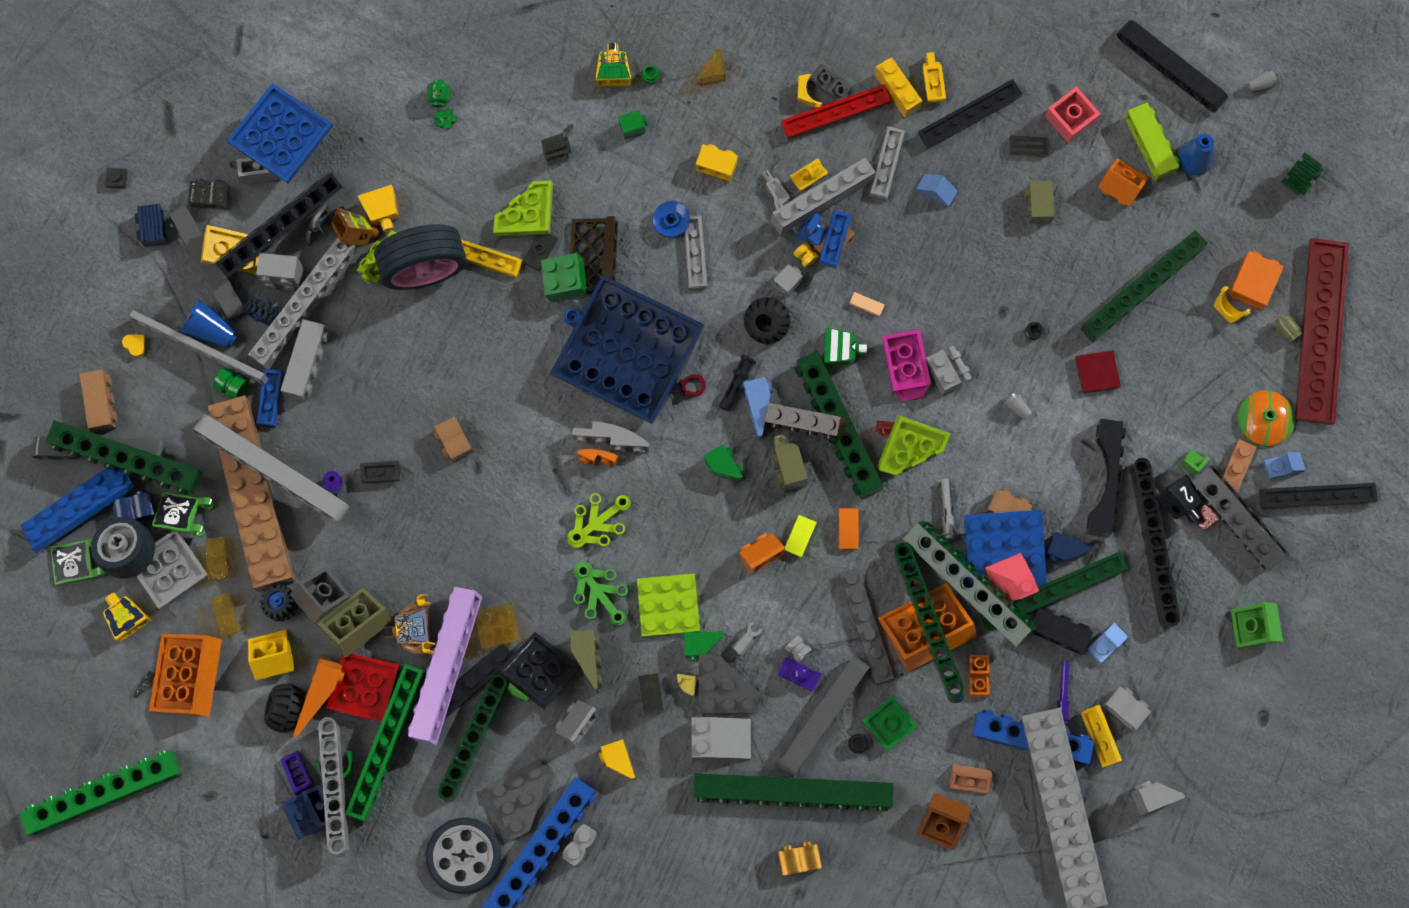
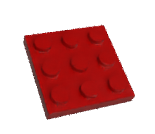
[326,653,400,722]

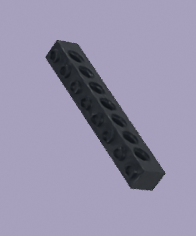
[210,172,343,280]

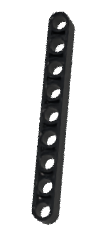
[1130,458,1180,629]

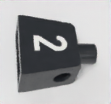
[1156,475,1201,524]

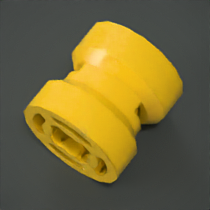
[793,242,820,268]

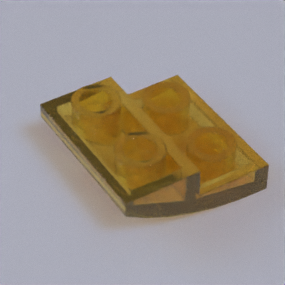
[476,603,520,649]

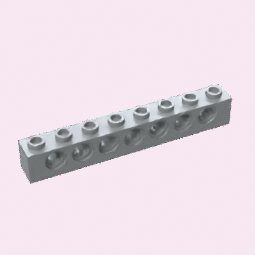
[248,237,358,369]

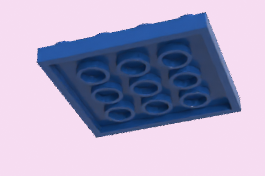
[227,83,333,184]
[964,509,1047,592]

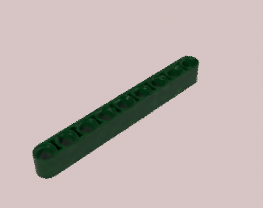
[894,542,965,703]

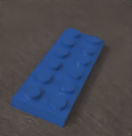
[20,462,135,553]

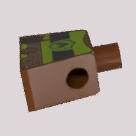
[330,208,379,246]

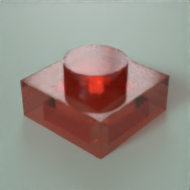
[875,420,895,436]
[1196,504,1220,531]

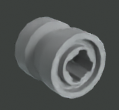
[785,635,812,663]

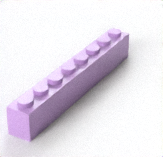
[408,587,482,746]

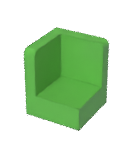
[1179,450,1210,477]

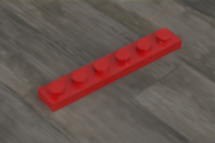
[781,84,891,139]

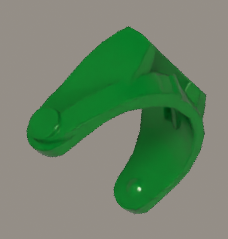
[314,750,353,785]

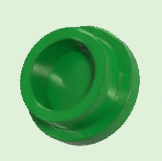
[641,65,660,84]

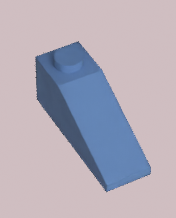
[743,377,773,441]

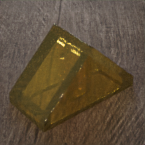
[697,49,726,86]

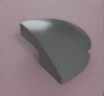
[306,203,331,246]

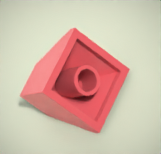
[985,553,1039,601]

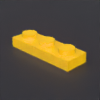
[1080,705,1122,768]

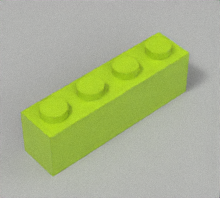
[1124,102,1180,182]

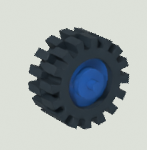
[242,296,280,326]
[260,584,298,622]

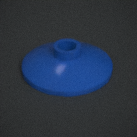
[653,201,690,237]

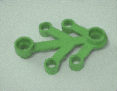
[573,562,628,627]

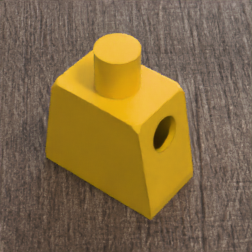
[358,185,399,233]

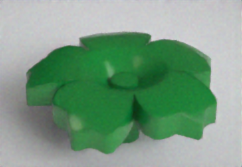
[434,108,457,130]

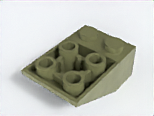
[570,629,603,693]

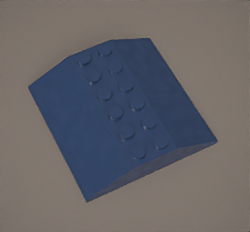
[550,275,704,424]

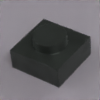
[105,168,127,189]

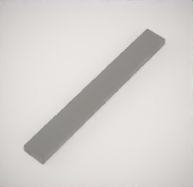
[130,310,268,385]

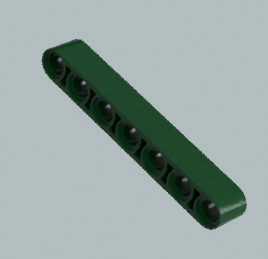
[438,674,509,802]

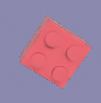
[1045,86,1100,144]

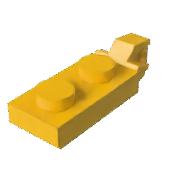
[922,52,946,104]

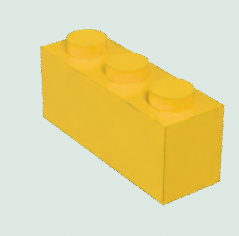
[875,57,922,118]

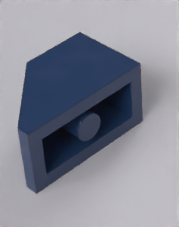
[1045,532,1092,564]

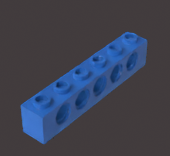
[971,710,1094,766]

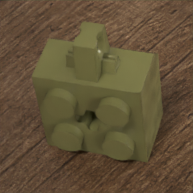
[771,434,808,492]

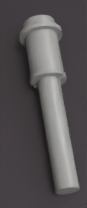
[941,478,957,541]

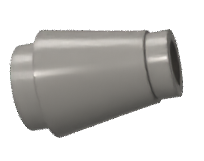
[1248,71,1277,92]
[1004,392,1032,420]

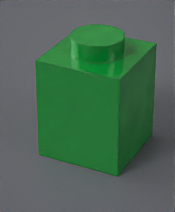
[618,110,648,140]

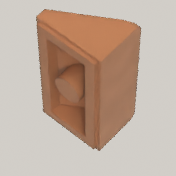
[949,764,992,794]

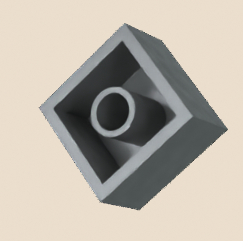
[290,567,351,624]

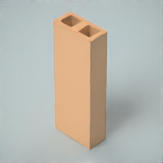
[849,292,885,317]

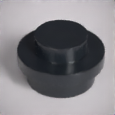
[848,734,868,754]

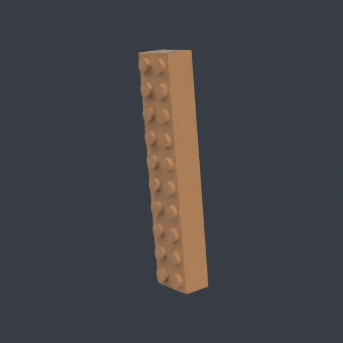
[208,396,295,592]

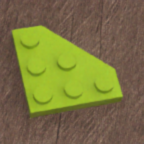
[493,181,553,236]
[876,415,950,475]

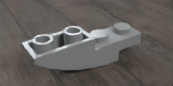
[572,421,649,453]

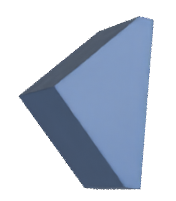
[916,174,958,208]

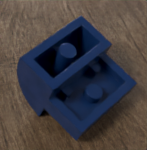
[281,784,333,840]

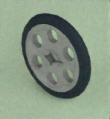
[426,818,501,894]

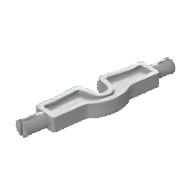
[762,170,806,243]

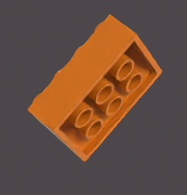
[878,583,977,672]
[149,634,222,717]

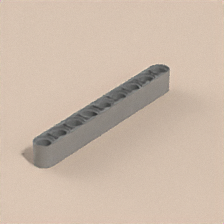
[193,414,349,523]

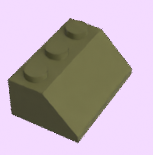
[317,588,391,658]

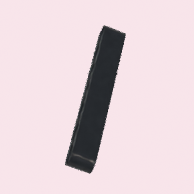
[1117,20,1228,112]

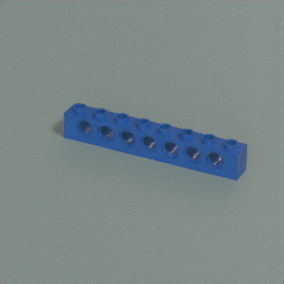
[481,777,596,908]

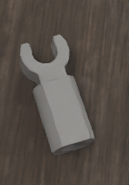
[732,622,762,656]

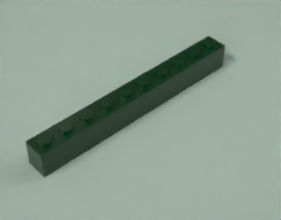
[693,773,893,812]

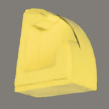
[677,674,697,696]

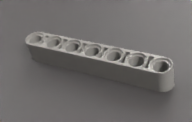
[318,717,349,857]

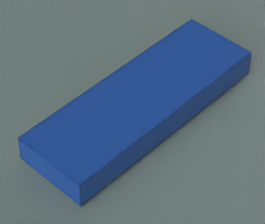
[818,210,852,268]
[256,369,284,427]

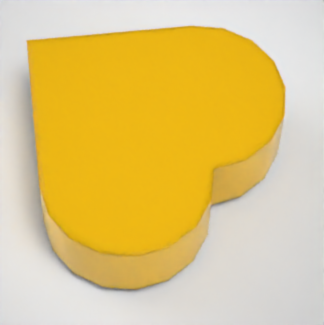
[122,335,146,358]

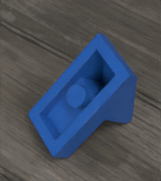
[795,213,827,245]

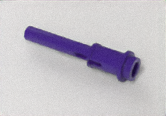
[1057,661,1070,725]

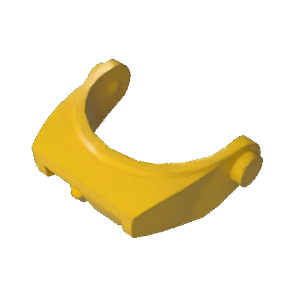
[797,74,822,108]
[1214,286,1251,323]

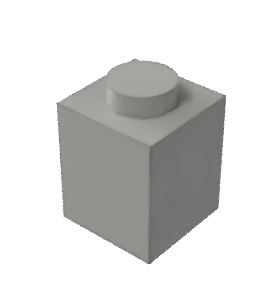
[773,264,803,297]

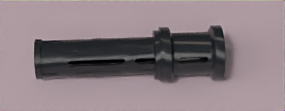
[719,355,756,412]

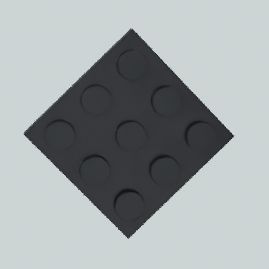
[498,632,580,710]

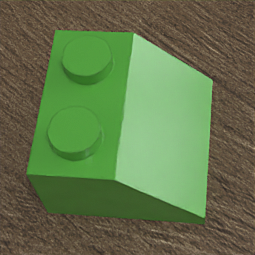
[1231,602,1283,648]

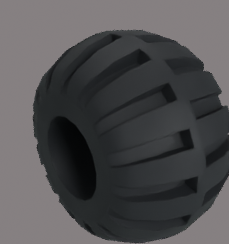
[744,297,791,344]
[264,684,305,733]

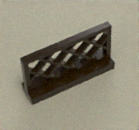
[570,216,618,292]

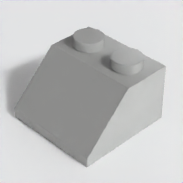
[1131,781,1185,815]

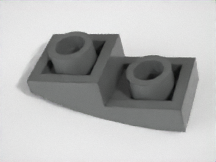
[809,64,850,101]

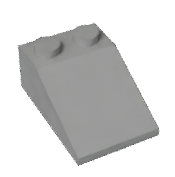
[555,700,598,747]
[692,717,751,759]

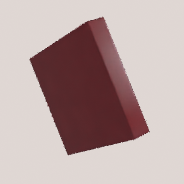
[1075,350,1121,394]

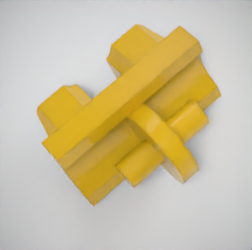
[790,159,828,192]

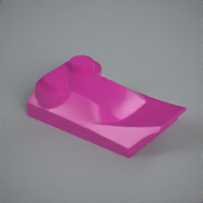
[882,329,931,401]

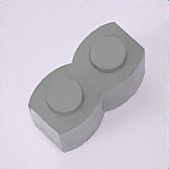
[1103,686,1151,731]
[562,824,597,867]

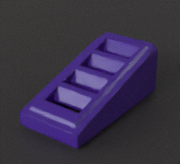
[280,751,315,796]

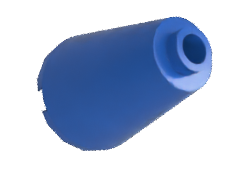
[1176,134,1214,176]
[181,300,237,347]

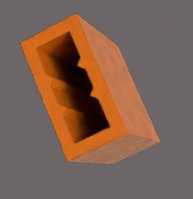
[1227,251,1284,311]

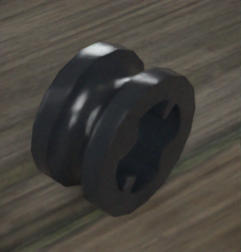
[1025,322,1043,340]

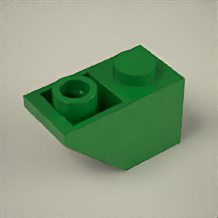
[703,444,744,482]

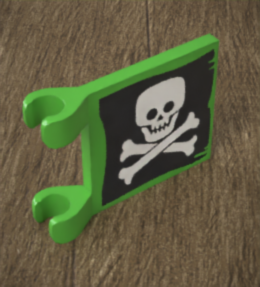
[152,492,214,537]
[51,538,108,585]

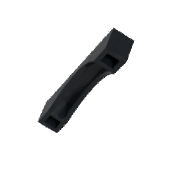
[1086,419,1126,537]

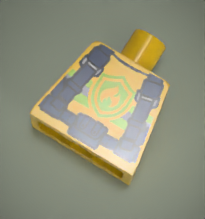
[103,593,152,643]

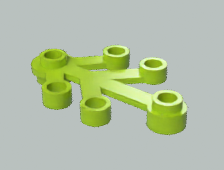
[567,493,631,548]

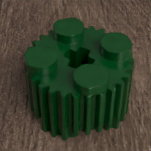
[1281,152,1324,196]

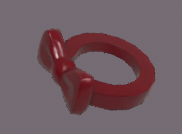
[679,374,706,399]

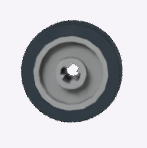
[91,516,155,579]

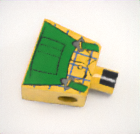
[596,43,631,87]

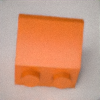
[1098,158,1149,207]
[739,533,785,575]

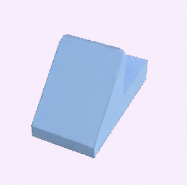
[1086,623,1128,664]

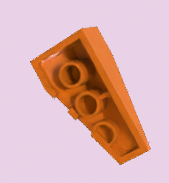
[293,654,344,738]

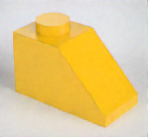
[598,739,636,780]

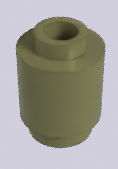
[1274,314,1302,343]

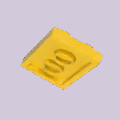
[201,225,261,275]

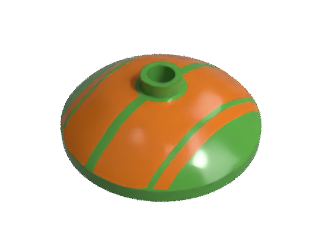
[1237,390,1295,447]

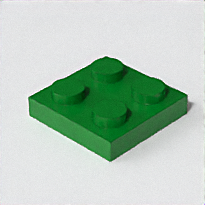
[862,696,918,752]

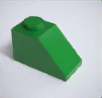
[684,631,724,661]

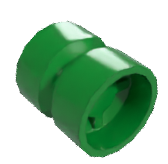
[213,367,249,399]

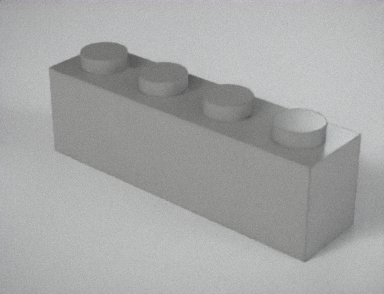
[280,320,329,401]

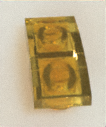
[206,537,229,580]
[211,592,240,637]

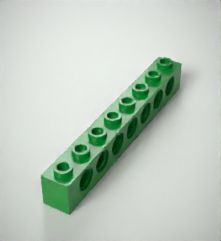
[345,664,426,822]
[19,750,183,836]

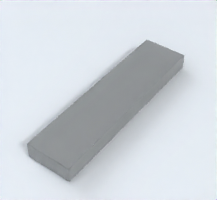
[869,126,905,200]
[684,215,707,290]

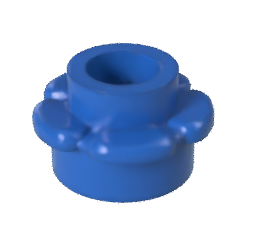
[564,309,581,327]

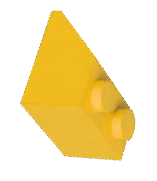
[248,630,294,680]

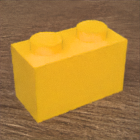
[696,144,738,182]

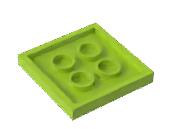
[637,573,700,637]

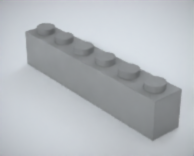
[770,158,876,235]

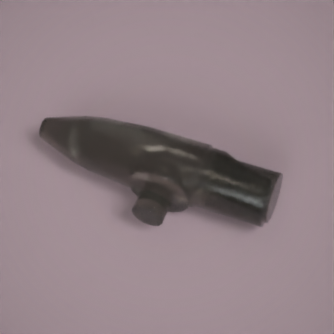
[134,671,154,698]

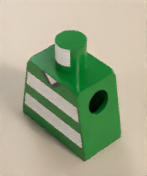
[823,328,867,367]

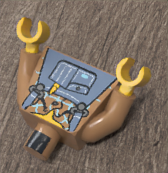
[384,594,435,655]

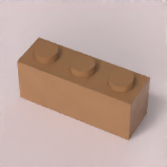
[80,369,117,433]

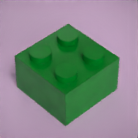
[541,253,587,302]

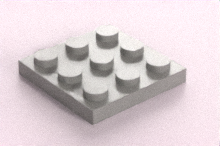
[136,531,209,610]

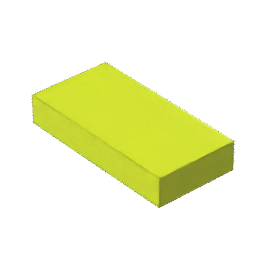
[785,515,817,558]

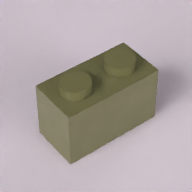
[1024,181,1054,223]

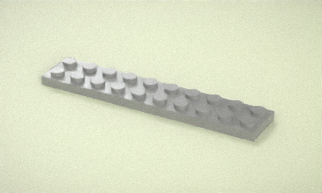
[1021,707,1108,908]

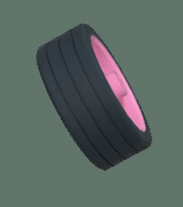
[374,224,467,290]

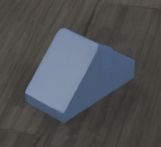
[1263,452,1305,480]

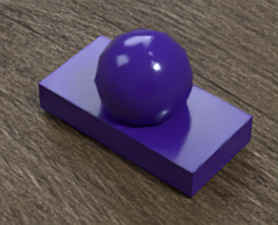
[777,657,821,692]

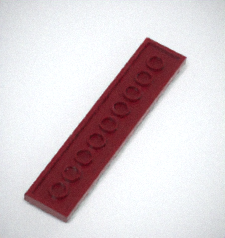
[1295,238,1349,425]

